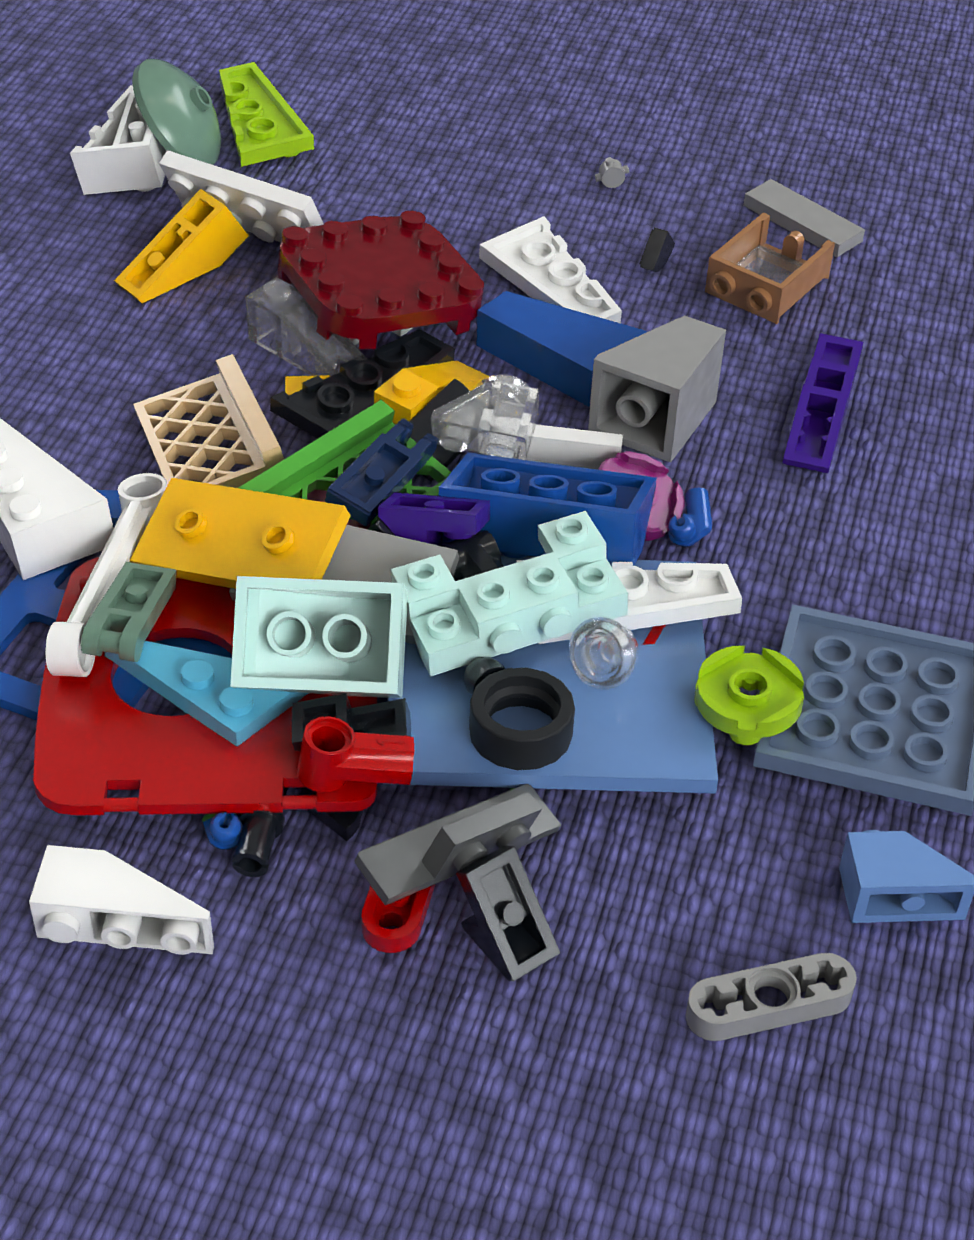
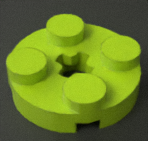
[694,646,804,745]

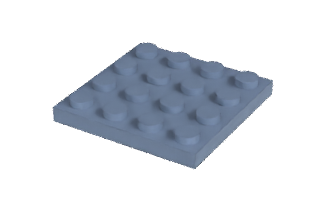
[753,604,974,816]

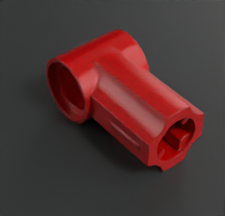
[297,716,415,793]

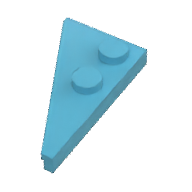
[105,641,308,747]

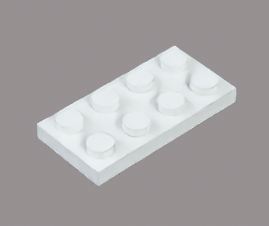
[159,150,323,242]

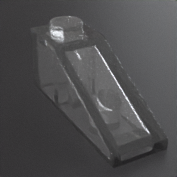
[245,277,367,376]

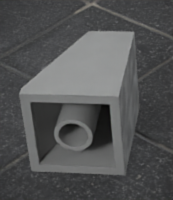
[588,315,726,463]

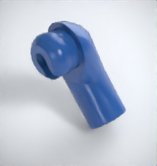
[668,487,712,547]

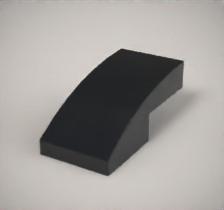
[292,693,411,751]

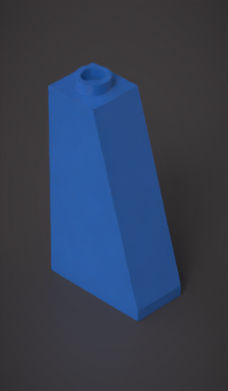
[476,291,649,407]

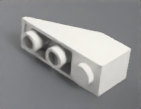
[29,845,214,955]

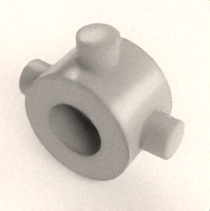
[595,157,629,188]

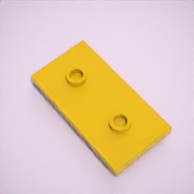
[130,477,351,589]

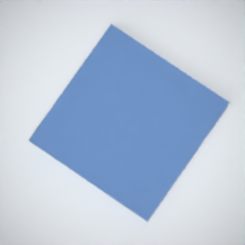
[384,556,718,794]

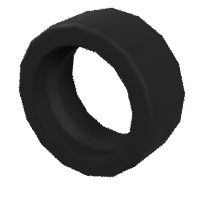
[469,667,575,770]

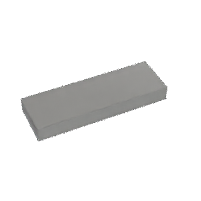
[744,179,865,257]

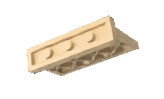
[133,354,284,488]

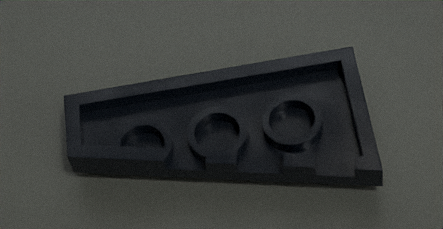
[270,329,455,439]

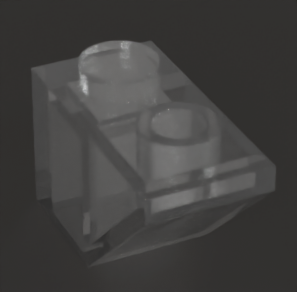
[431,380,539,460]

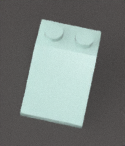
[230,576,408,698]

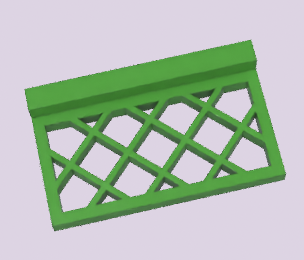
[238,400,451,526]

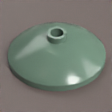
[132,58,221,165]

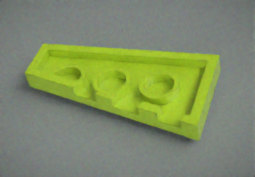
[219,62,314,167]

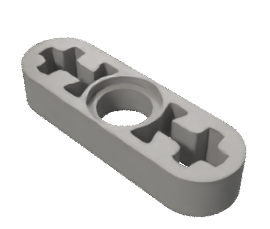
[686,953,857,1041]

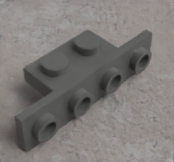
[354,784,561,905]

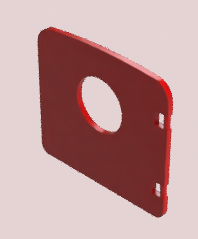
[33,557,377,816]

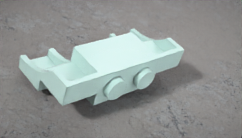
[391,511,628,677]

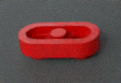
[361,884,435,953]

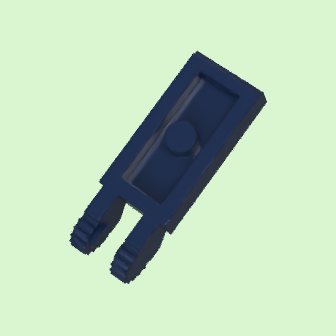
[325,418,439,527]

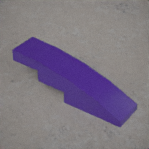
[782,333,864,473]

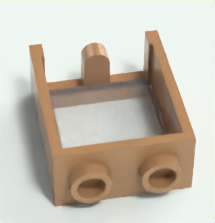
[705,212,835,324]

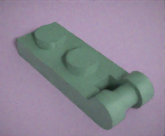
[81,562,176,662]

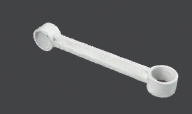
[45,473,167,677]

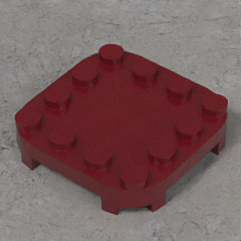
[278,211,484,349]

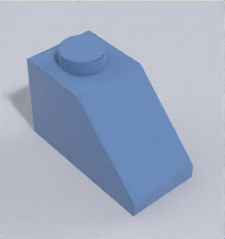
[839,830,974,923]

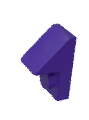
[378,492,490,545]

